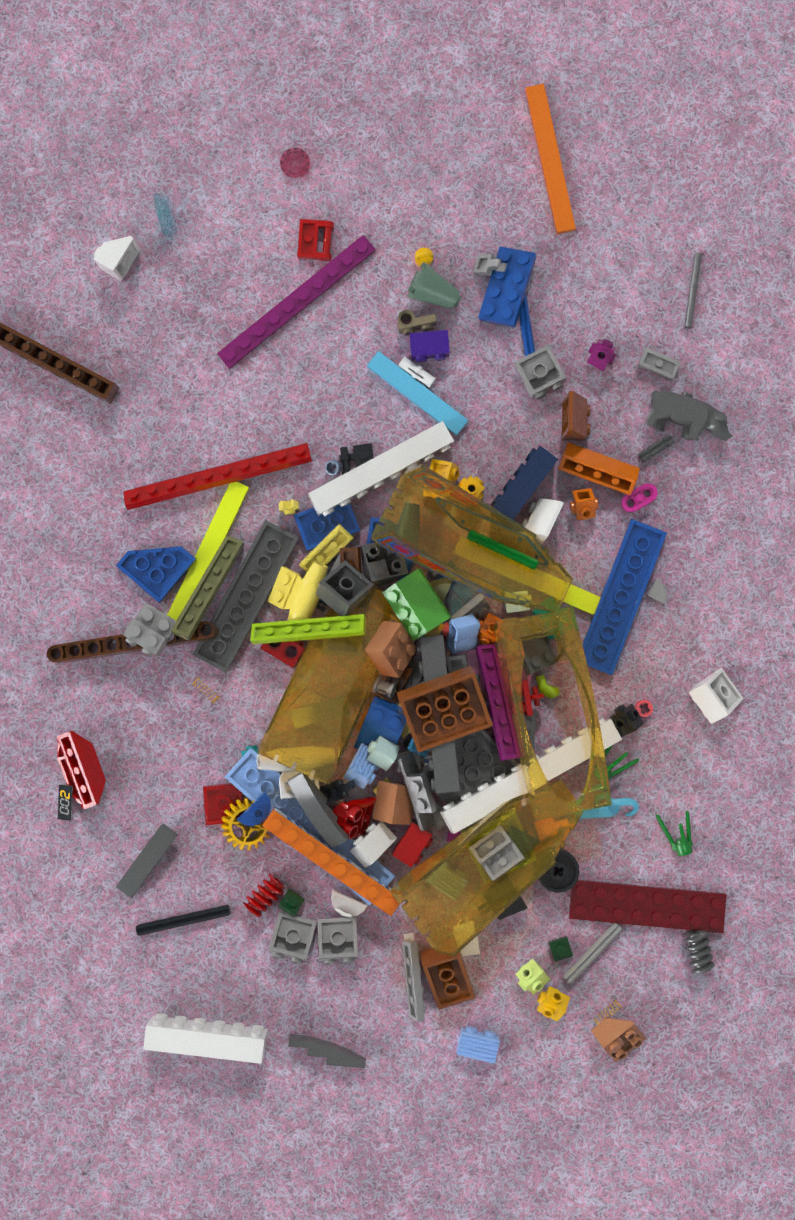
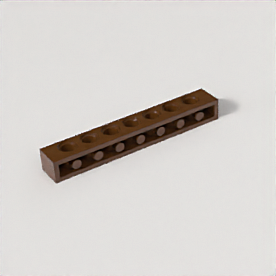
[0,323,119,404]

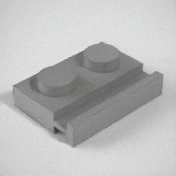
[451,593,491,619]

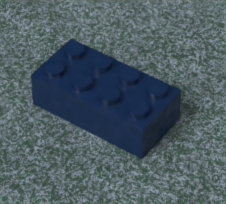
[491,446,558,525]

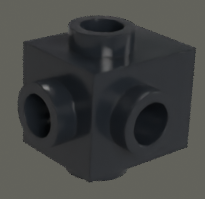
[609,704,644,737]

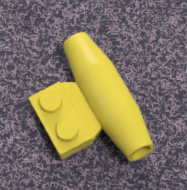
[268,561,328,621]

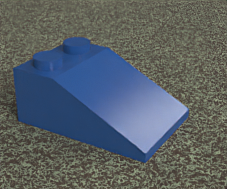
[354,696,406,749]

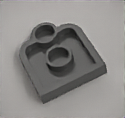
[514,623,557,676]

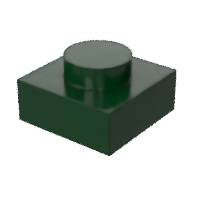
[278,889,305,917]
[548,936,573,962]

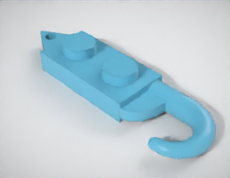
[561,797,639,819]

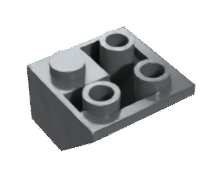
[360,538,408,587]

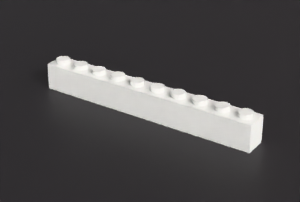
[440,718,622,834]

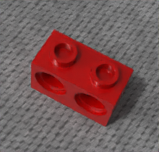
[260,641,306,668]

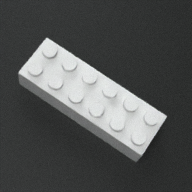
[143,1013,268,1064]

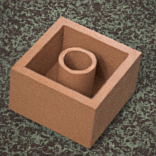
[365,621,417,678]

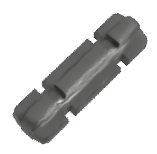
[638,435,674,462]

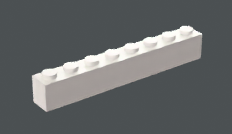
[308,421,454,517]

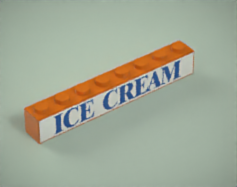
[262,807,402,916]

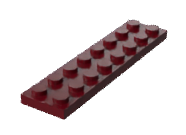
[568,880,727,933]

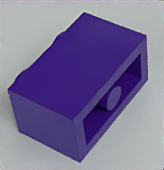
[410,330,450,362]

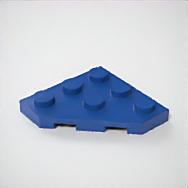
[116,546,197,603]

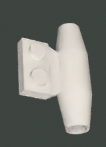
[256,746,336,799]

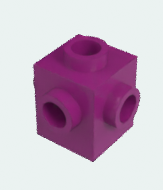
[587,339,617,371]

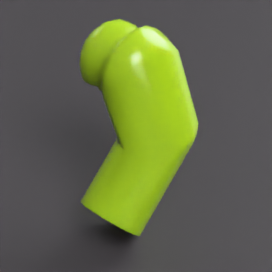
[535,674,560,699]

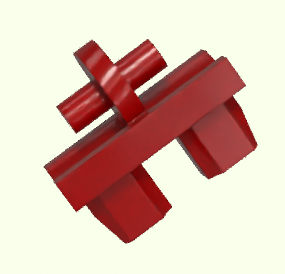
[512,679,545,716]

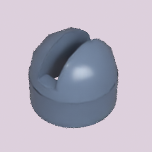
[325,460,341,476]

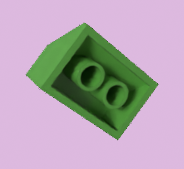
[382,568,451,641]

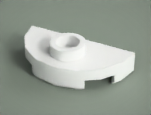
[331,890,368,917]

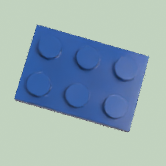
[293,503,360,551]

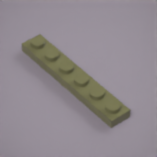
[171,535,244,641]

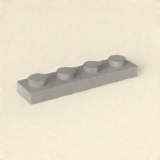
[402,939,426,1022]

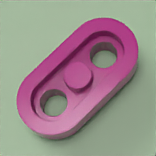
[621,483,658,513]

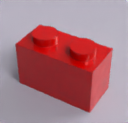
[392,820,433,868]

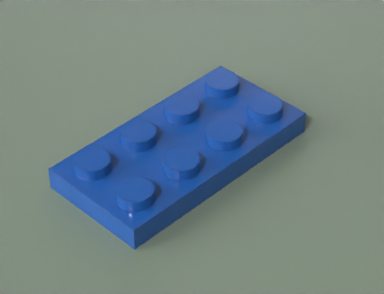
[478,246,537,328]

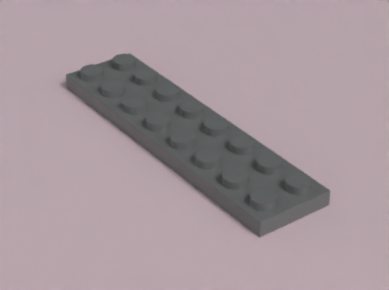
[192,520,300,673]

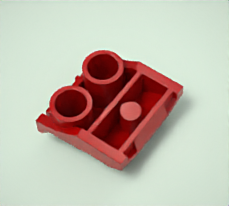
[333,797,377,839]

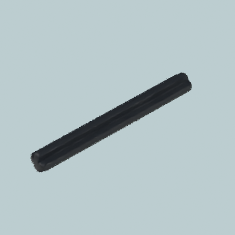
[136,905,231,936]

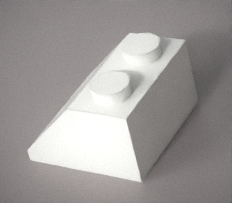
[94,236,141,281]
[520,498,564,546]
[689,667,744,724]

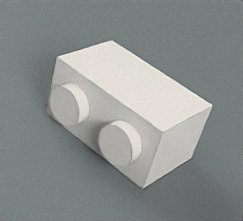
[350,821,397,868]

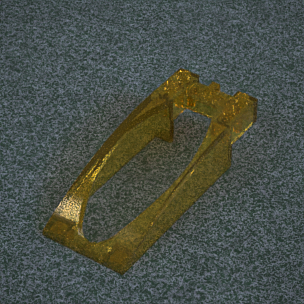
[494,606,612,821]

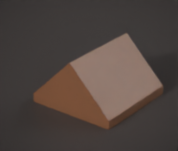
[373,780,413,825]

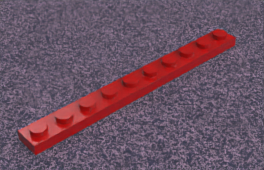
[123,443,312,510]

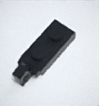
[319,779,356,805]

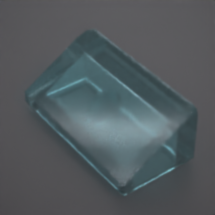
[153,193,178,236]

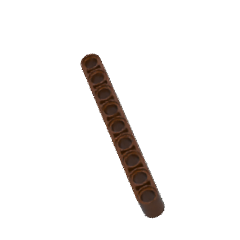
[46,621,218,663]

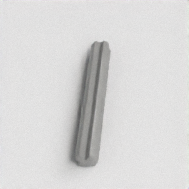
[563,923,623,984]

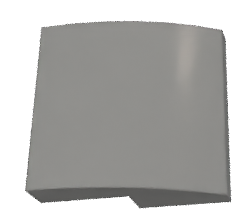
[469,825,526,882]

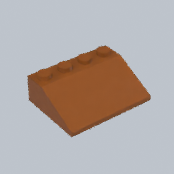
[397,666,493,753]

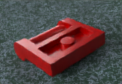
[297,219,334,261]

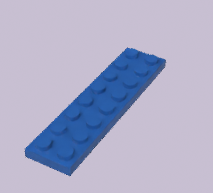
[576,519,667,675]

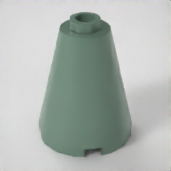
[406,262,461,309]

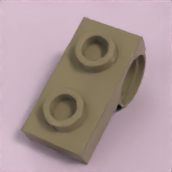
[398,310,436,335]

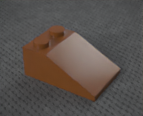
[562,391,591,441]
[420,940,475,1009]

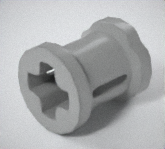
[373,676,397,699]

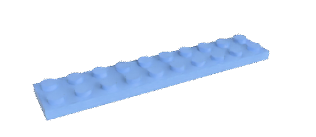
[225,747,395,905]

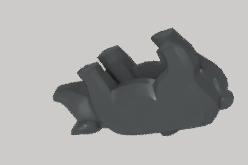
[646,390,733,441]

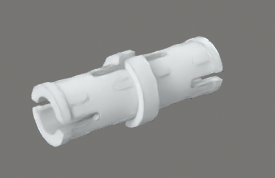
[398,356,436,388]

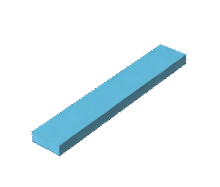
[367,351,468,436]

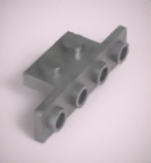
[398,752,437,831]

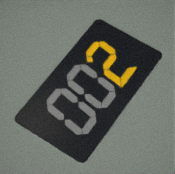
[57,785,73,821]

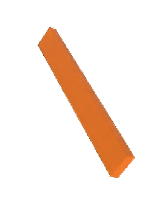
[525,83,576,234]

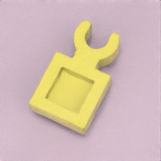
[279,499,300,515]

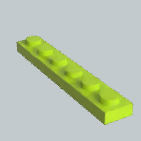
[250,614,366,644]

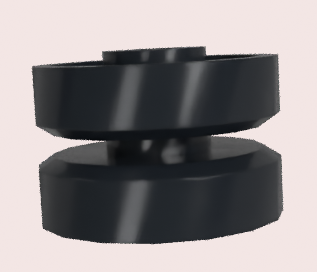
[534,847,580,893]

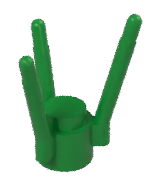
[592,745,639,783]
[656,811,693,856]

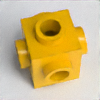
[457,475,485,505]
[537,986,570,1021]

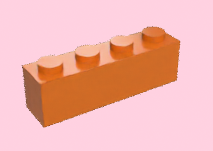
[558,442,640,495]

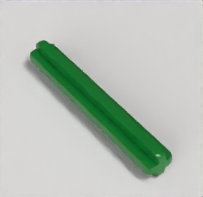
[467,530,539,570]

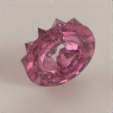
[280,148,310,179]

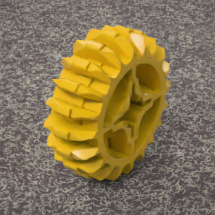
[221,798,270,850]

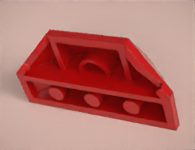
[57,731,106,809]

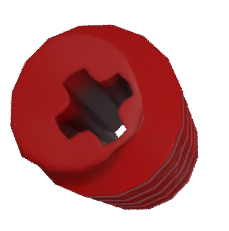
[243,873,285,917]

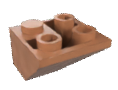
[591,1018,646,1062]

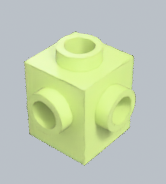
[515,959,551,995]

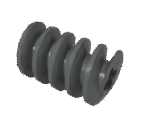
[683,930,715,974]

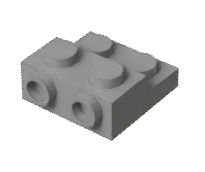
[514,345,566,400]
[123,602,176,657]
[269,912,317,964]
[318,917,359,965]

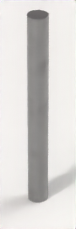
[684,253,702,329]

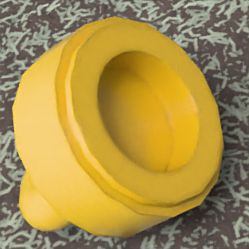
[415,247,433,267]

